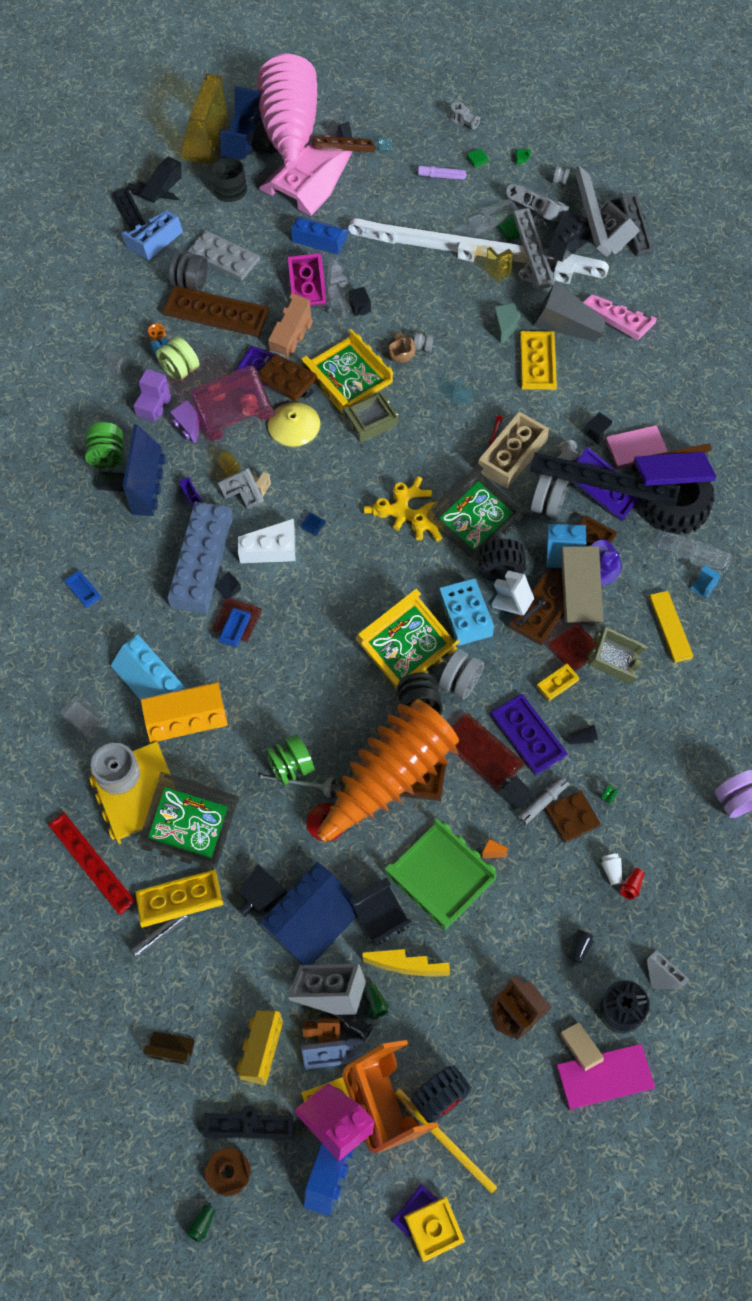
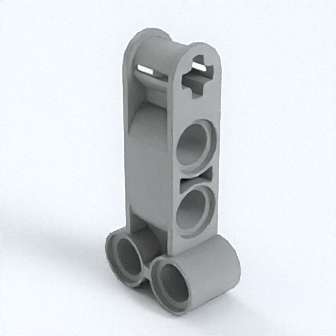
[506,184,569,222]

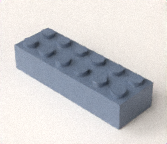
[168,502,233,614]

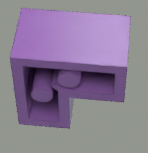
[134,369,171,422]

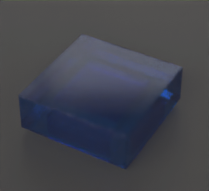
[300,513,326,536]

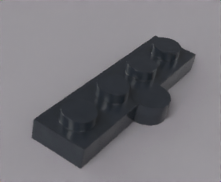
[203,1105,294,1140]

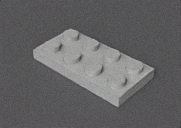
[187,230,260,281]

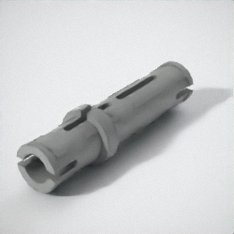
[517,776,569,825]

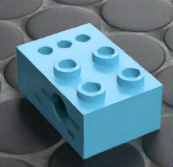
[439,578,494,646]

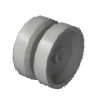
[531,475,568,519]
[439,649,484,700]
[90,743,140,795]

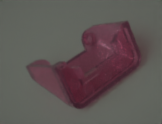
[190,366,275,442]

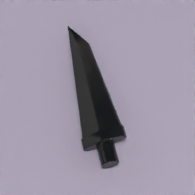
[127,181,180,200]

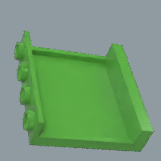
[385,818,497,931]

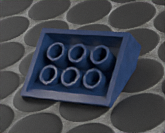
[123,424,166,516]
[260,861,357,965]

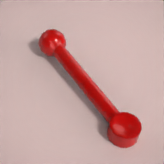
[488,415,503,445]

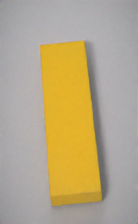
[649,591,693,663]

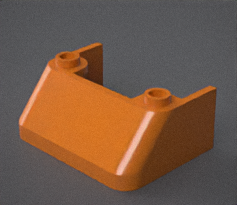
[343,1040,439,1153]

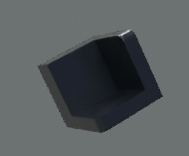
[584,412,613,444]

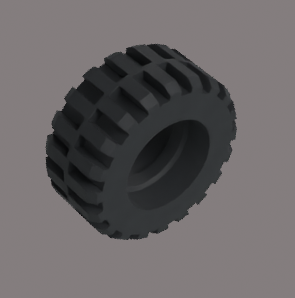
[641,481,715,535]

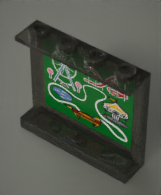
[426,464,526,561]
[137,772,239,871]

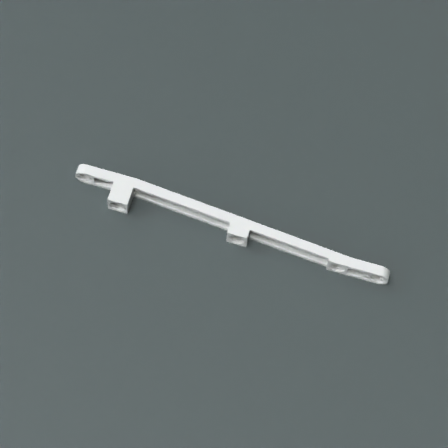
[348,218,609,284]

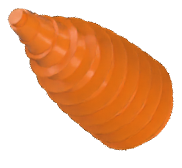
[316,699,459,843]

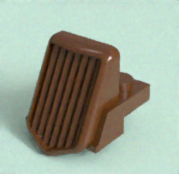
[490,976,551,1040]

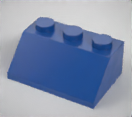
[291,217,349,254]

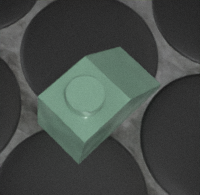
[494,304,521,343]

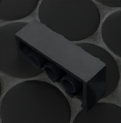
[547,210,591,262]

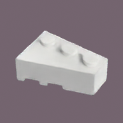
[238,519,295,563]

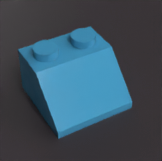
[546,524,586,568]

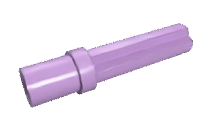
[418,166,466,179]

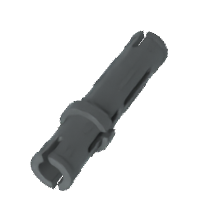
[129,916,188,959]

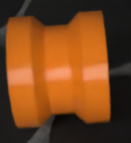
[148,323,166,341]

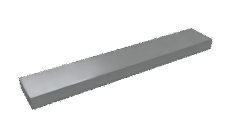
[513,208,555,289]

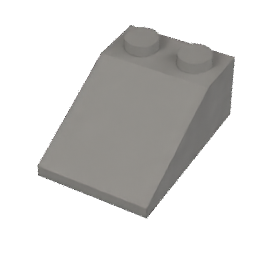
[599,199,640,255]
[288,964,366,1015]

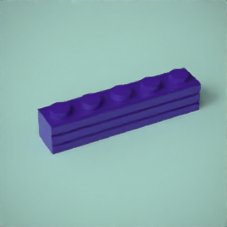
[179,477,203,508]

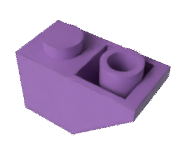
[170,400,201,443]

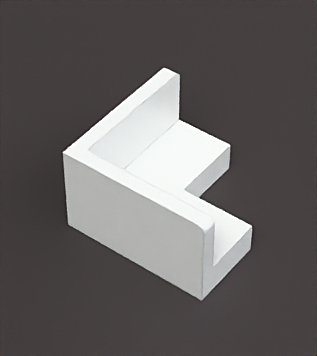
[491,571,534,616]

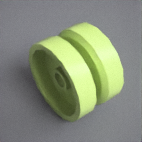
[156,336,200,382]

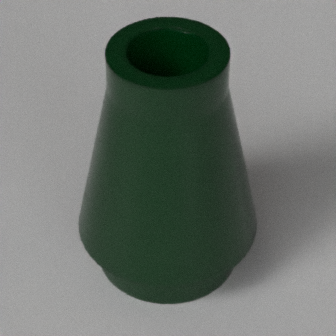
[364,984,389,1019]
[185,1204,216,1243]

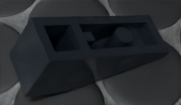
[140,156,182,203]

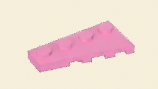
[583,295,657,341]

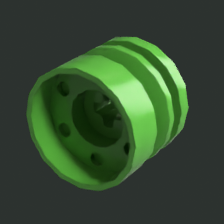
[85,422,123,468]
[265,734,315,786]

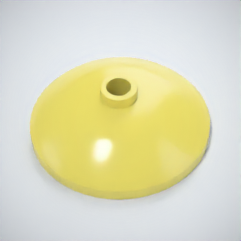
[268,402,320,447]

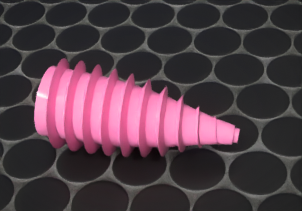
[257,53,317,169]

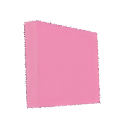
[605,425,668,469]

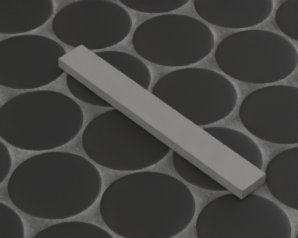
[575,165,612,257]

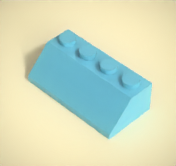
[111,635,185,701]

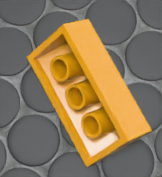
[141,682,228,743]

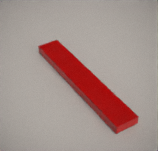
[48,812,136,916]

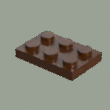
[255,354,317,402]

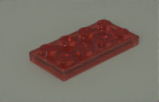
[452,713,525,792]

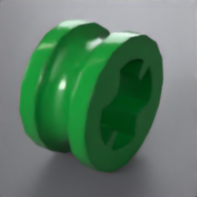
[601,784,619,804]

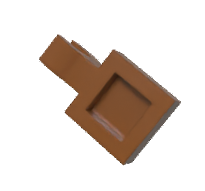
[303,1018,340,1042]

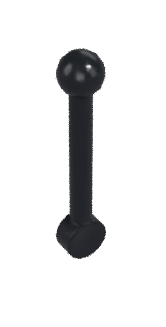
[517,599,546,627]

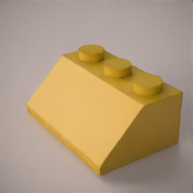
[236,1011,283,1086]

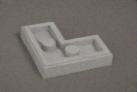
[218,468,264,509]

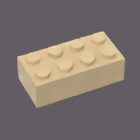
[478,411,549,489]

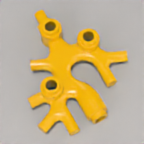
[364,476,450,542]

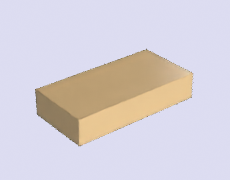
[561,1022,604,1071]

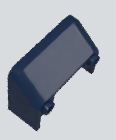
[220,86,261,160]

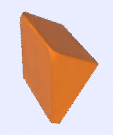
[482,839,508,858]

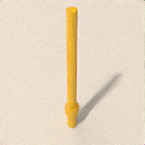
[394,1088,497,1194]

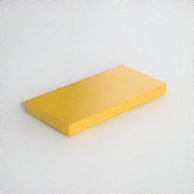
[520,331,557,390]
[135,869,224,928]

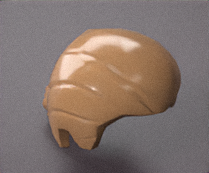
[389,333,416,363]

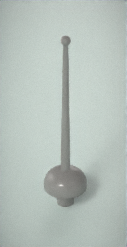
[259,774,342,798]

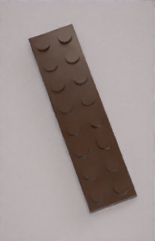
[509,515,618,646]

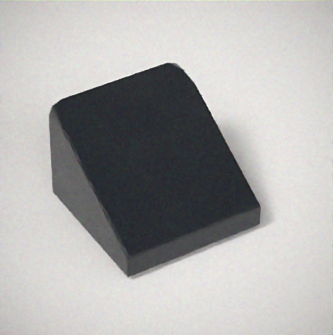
[336,122,353,138]
[215,572,241,600]

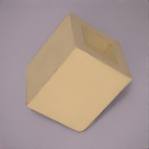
[252,472,271,497]

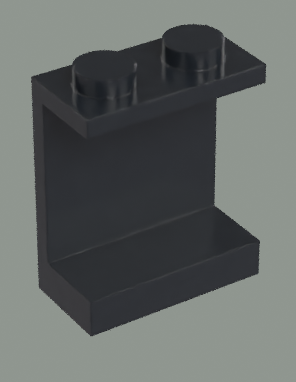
[349,877,412,945]

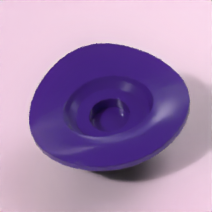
[590,540,621,586]

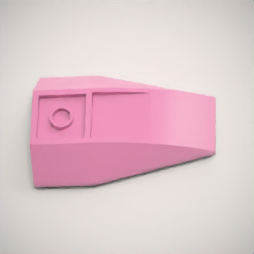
[259,135,353,216]

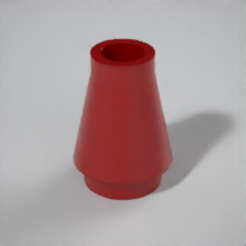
[620,868,645,900]

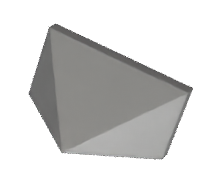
[647,950,690,989]

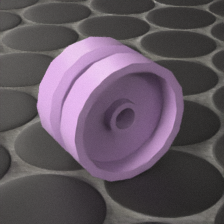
[714,770,752,818]

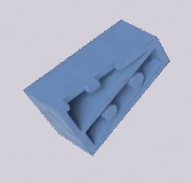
[121,211,183,260]

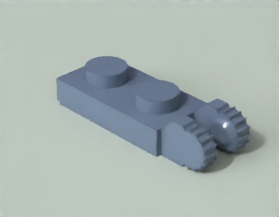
[302,1038,365,1069]

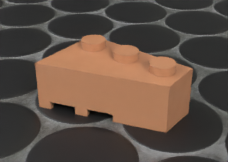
[268,293,313,358]

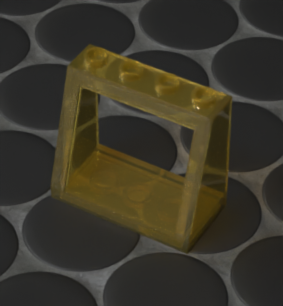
[181,74,228,165]

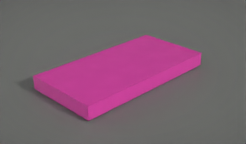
[557,1044,655,1110]

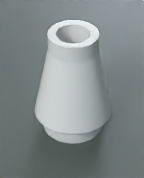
[601,854,623,886]

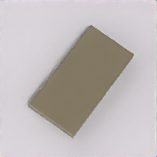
[561,546,603,623]

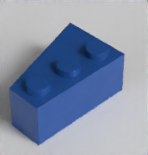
[304,1143,355,1216]

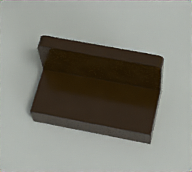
[144,1031,195,1066]

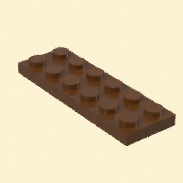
[163,286,270,337]

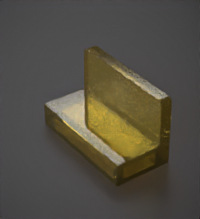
[486,247,513,282]

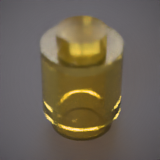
[216,451,241,477]

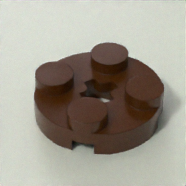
[205,1148,251,1197]

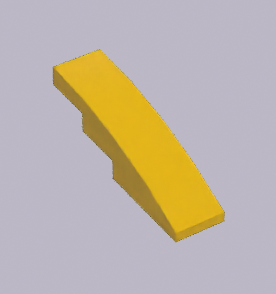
[362,949,450,976]

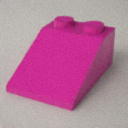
[288,253,326,305]
[294,1083,375,1161]

